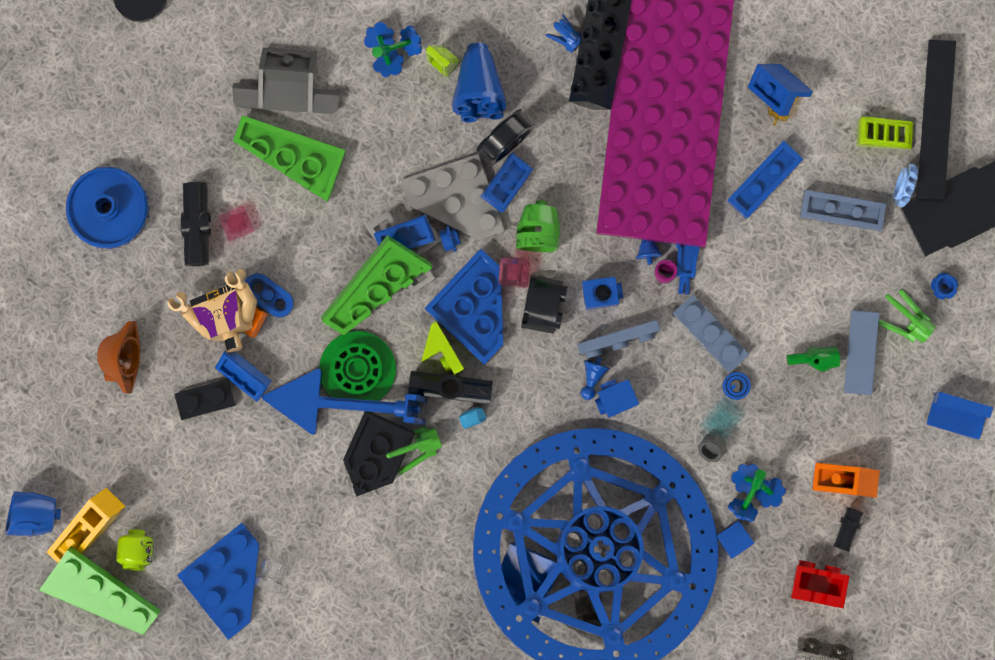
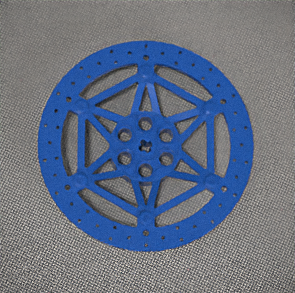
[473,428,718,660]

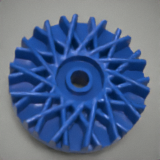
[66,167,150,249]

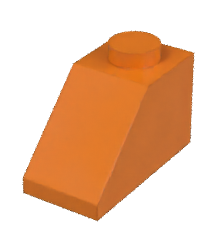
[812,463,880,498]

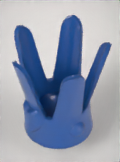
[545,14,581,54]

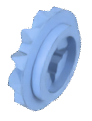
[893,163,918,207]

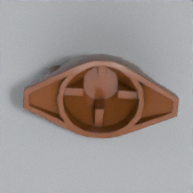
[97,321,140,394]

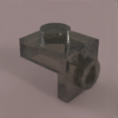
[573,589,603,627]

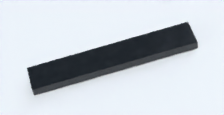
[916,40,956,202]

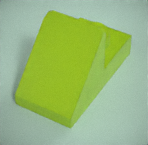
[421,322,464,376]

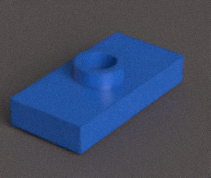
[480,152,533,213]
[374,214,436,250]
[215,350,272,402]

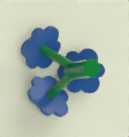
[364,22,422,78]
[728,464,786,522]

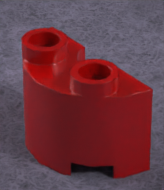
[790,560,850,609]

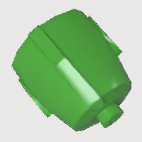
[516,200,560,253]

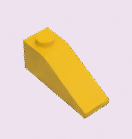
[47,488,126,563]

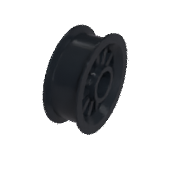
[476,109,536,166]

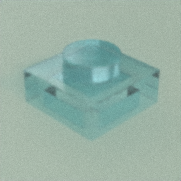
[701,404,740,440]

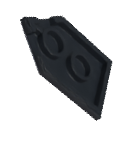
[343,411,415,497]

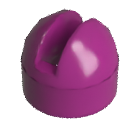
[654,260,677,284]

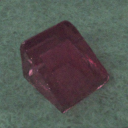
[498,257,530,289]

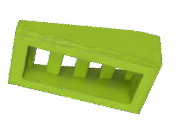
[425,45,460,77]
[857,117,913,149]

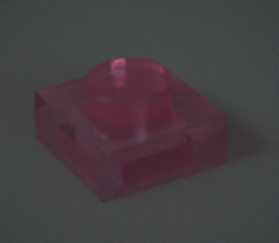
[219,206,255,242]

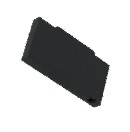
[900,161,995,257]

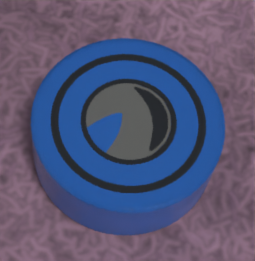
[722,372,751,400]

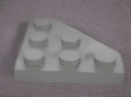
[401,154,504,241]

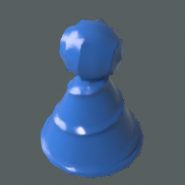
[636,240,663,265]
[580,356,610,400]

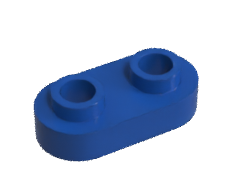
[245,273,294,318]

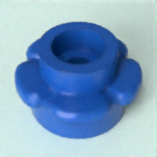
[439,226,461,252]
[931,273,958,300]

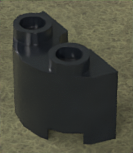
[521,275,568,334]

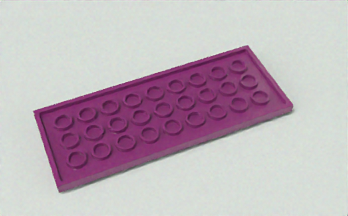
[596,0,734,248]

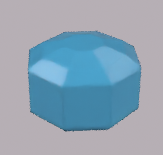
[459,407,487,429]

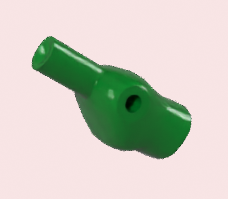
[786,346,840,372]

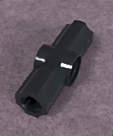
[181,182,211,266]
[408,371,493,405]

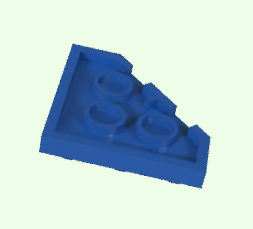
[424,248,503,365]
[177,523,260,640]

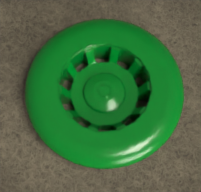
[319,331,396,401]

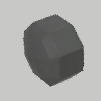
[698,434,727,462]

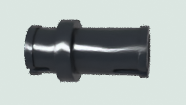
[833,507,864,552]

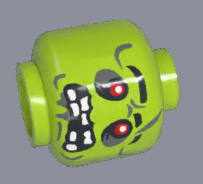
[116,530,154,571]

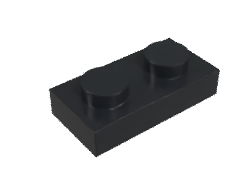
[174,379,235,421]

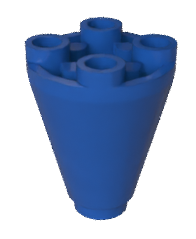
[452,43,506,123]

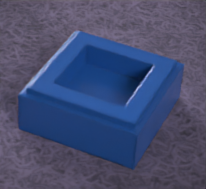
[716,520,754,559]

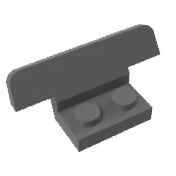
[232,48,340,114]

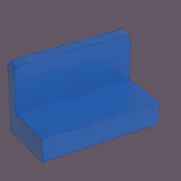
[748,64,813,116]
[927,392,993,439]

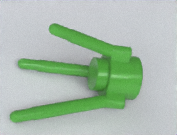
[878,289,936,343]
[386,426,442,475]

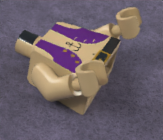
[168,269,257,353]

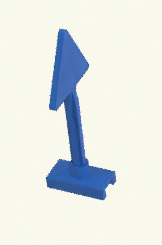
[262,369,427,435]

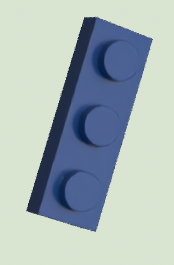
[727,140,803,220]

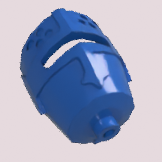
[5,491,61,537]

